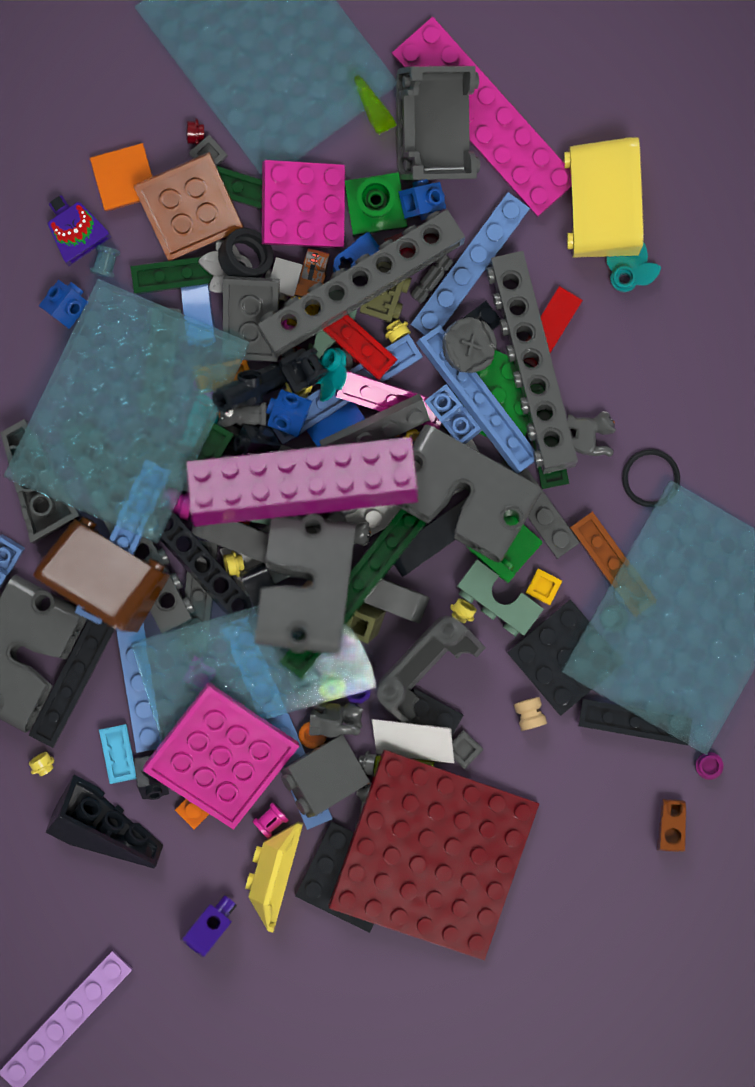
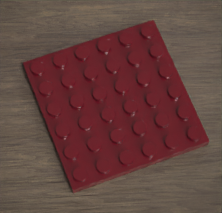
[328,749,540,961]

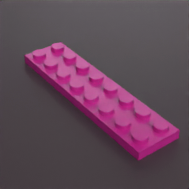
[392,17,572,218]

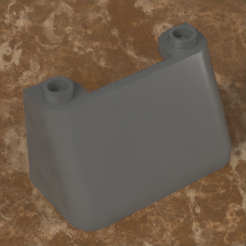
[396,66,480,180]
[375,615,486,724]

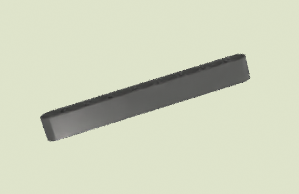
[191,522,430,624]

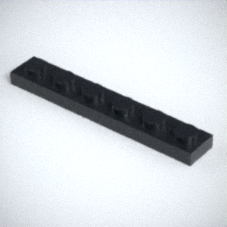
[29,619,116,748]

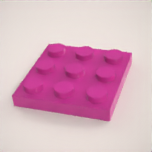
[261,160,345,248]

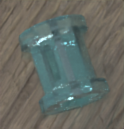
[90,245,121,279]

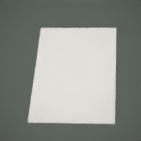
[372,719,454,763]

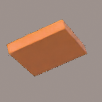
[90,143,153,212]

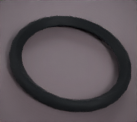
[622,449,680,507]

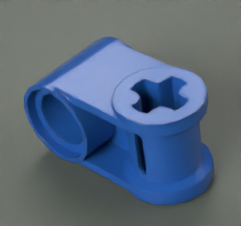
[333,232,379,273]

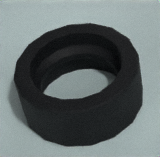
[218,228,274,278]

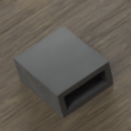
[280,735,370,818]

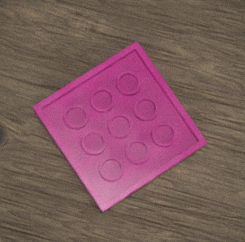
[143,682,299,830]

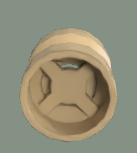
[513,697,547,731]

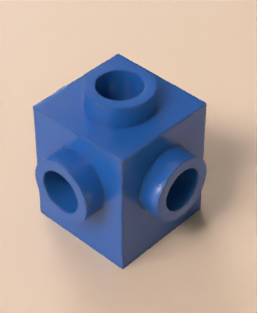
[399,179,446,221]
[39,279,89,329]
[266,389,312,437]

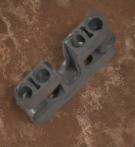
[396,425,542,563]
[255,514,356,655]
[0,575,87,733]

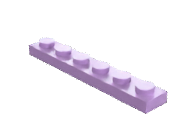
[0,950,133,1087]

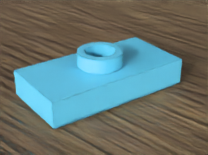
[99,724,136,784]

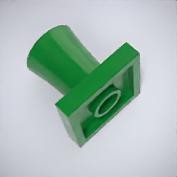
[345,172,407,236]

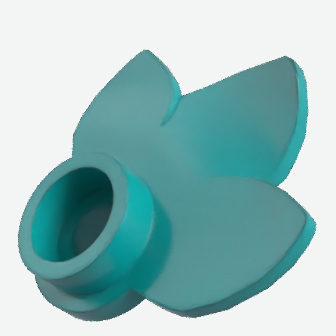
[607,242,661,292]
[313,348,347,402]

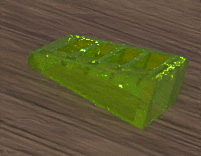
[353,75,397,134]

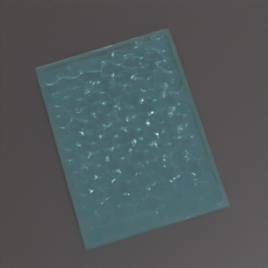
[135,0,396,176]
[4,279,250,543]
[561,480,755,755]

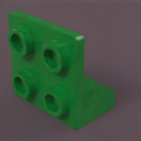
[466,516,542,583]

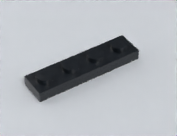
[578,699,692,745]

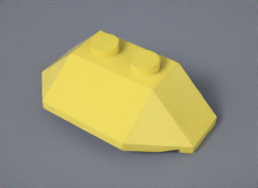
[245,822,303,933]

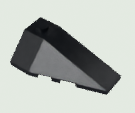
[45,775,163,869]

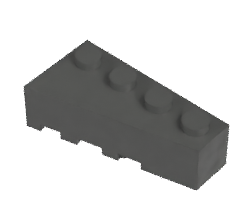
[0,419,82,544]

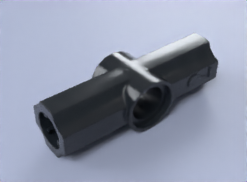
[212,363,287,413]

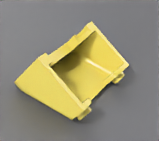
[564,137,643,257]

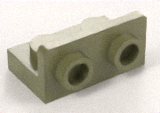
[359,262,412,324]

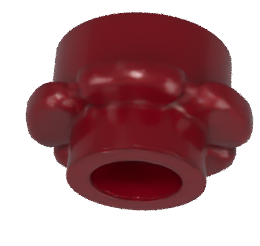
[187,119,204,146]

